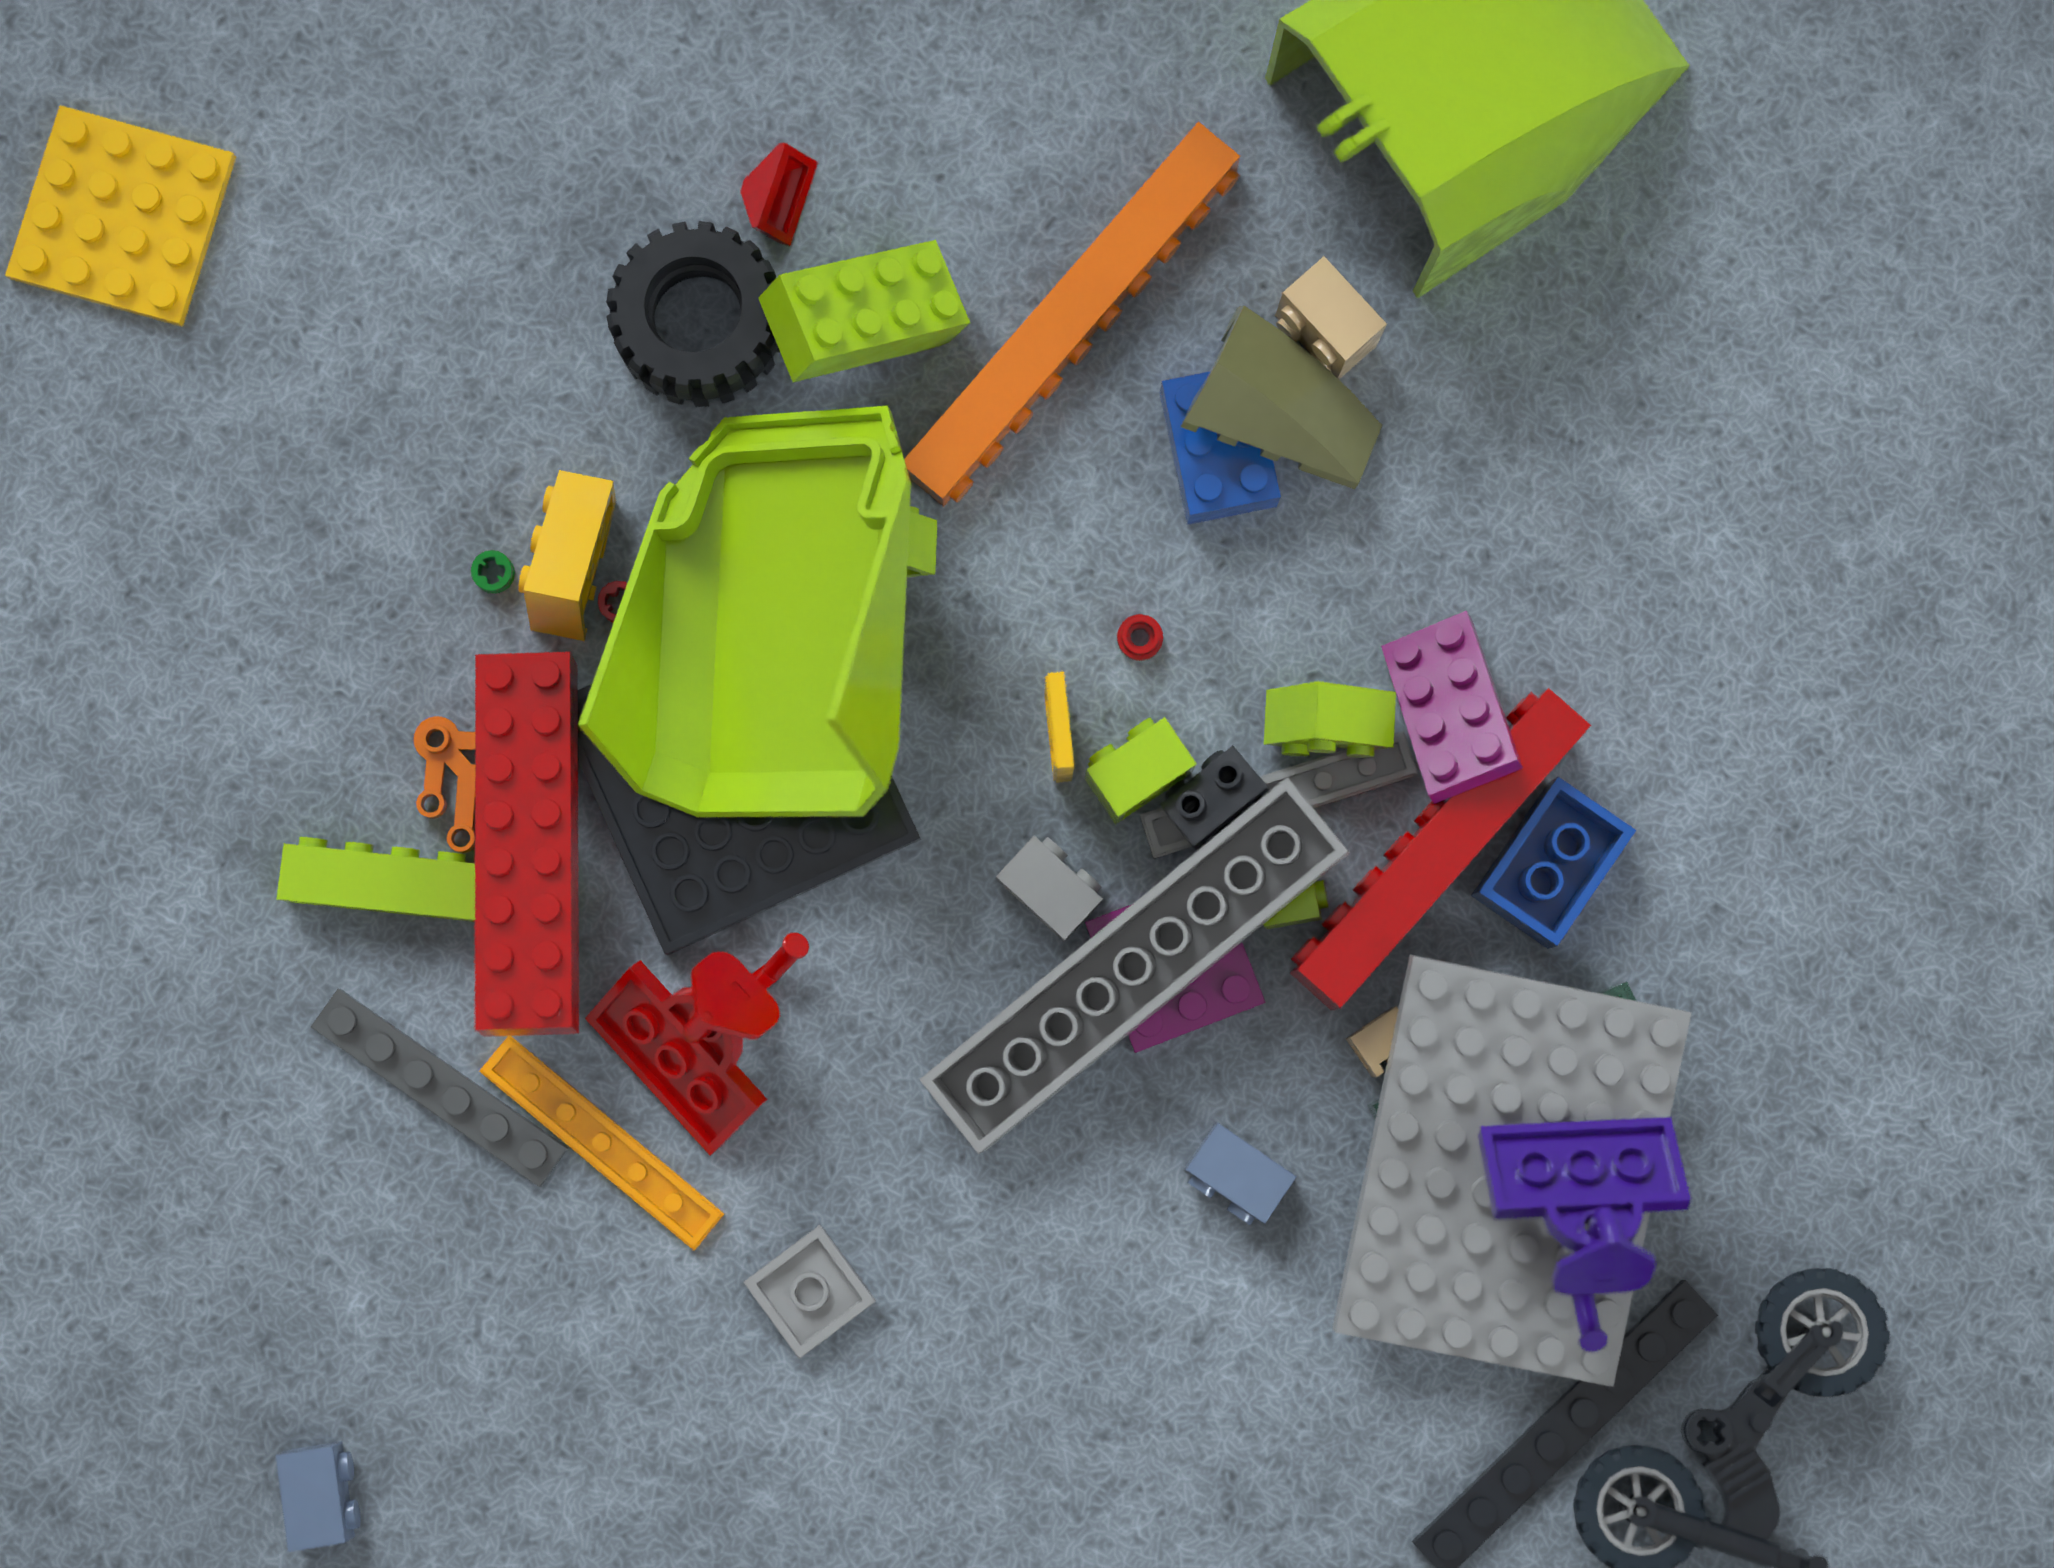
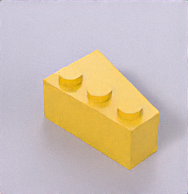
[518,470,616,641]

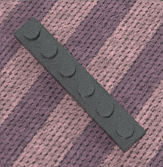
[311,989,568,1187]

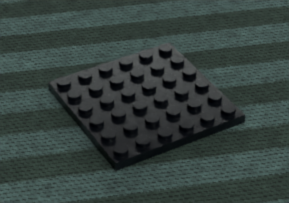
[578,684,921,956]

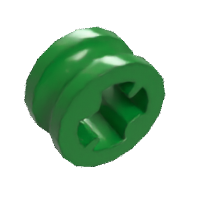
[471,550,515,594]

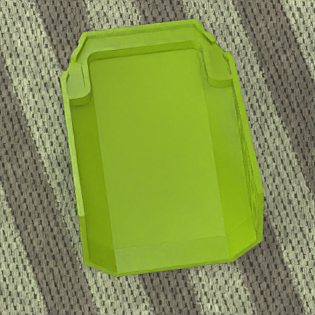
[578,406,911,817]

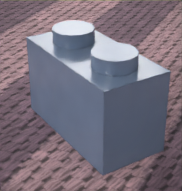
[1184,1122,1297,1225]
[275,1441,361,1552]

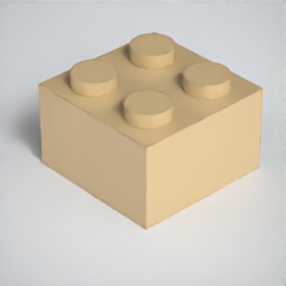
[1275,256,1387,379]

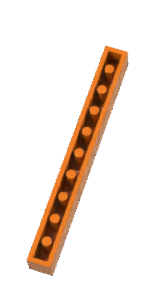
[904,121,1240,507]

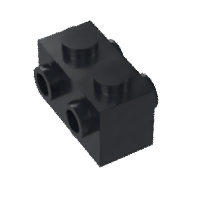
[1160,746,1270,852]

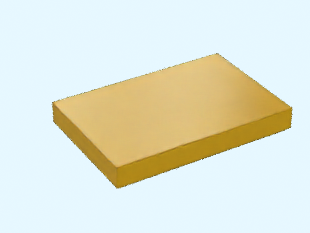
[1044,671,1074,783]

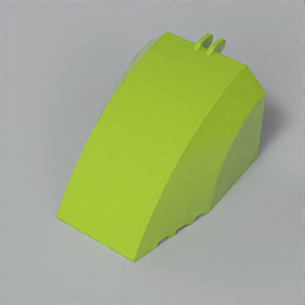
[1265,0,1690,298]

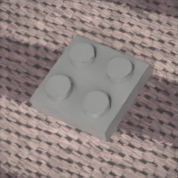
[744,1224,876,1359]

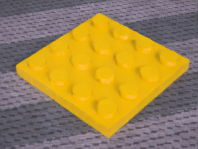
[5,105,236,327]

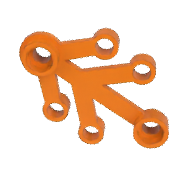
[414,716,475,853]

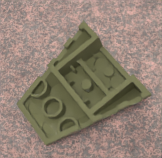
[1180,305,1382,489]

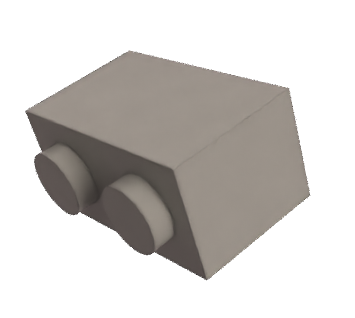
[996,836,1103,942]

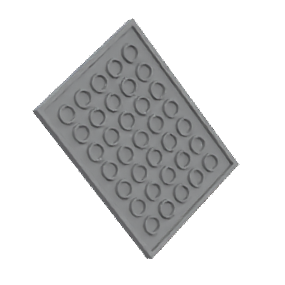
[1332,955,1691,1387]

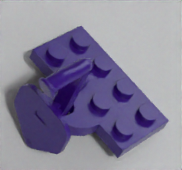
[1478,1117,1691,1352]

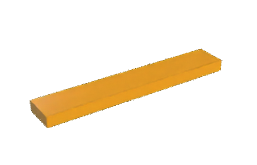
[479,1036,725,1251]

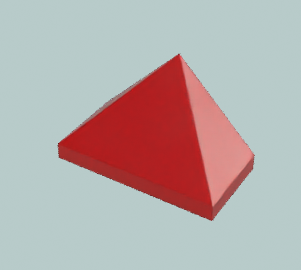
[740,143,818,246]

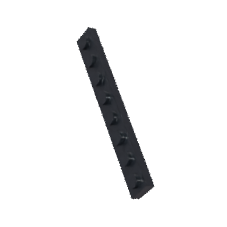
[1412,1279,1718,1568]

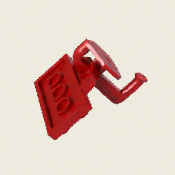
[585,932,809,1156]

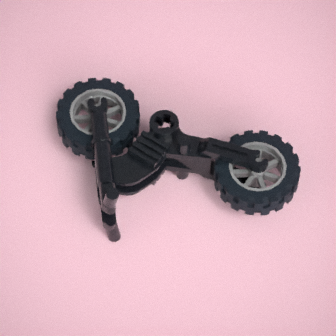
[1573,1268,1890,1568]

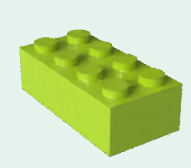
[758,240,970,383]

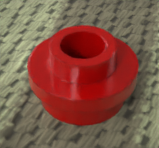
[1117,614,1163,661]

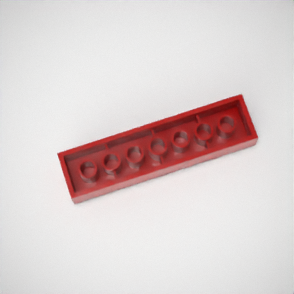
[475,652,579,1037]
[1290,688,1592,1011]

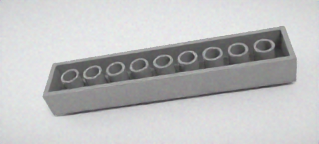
[919,777,1350,1154]

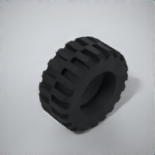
[606,221,780,407]

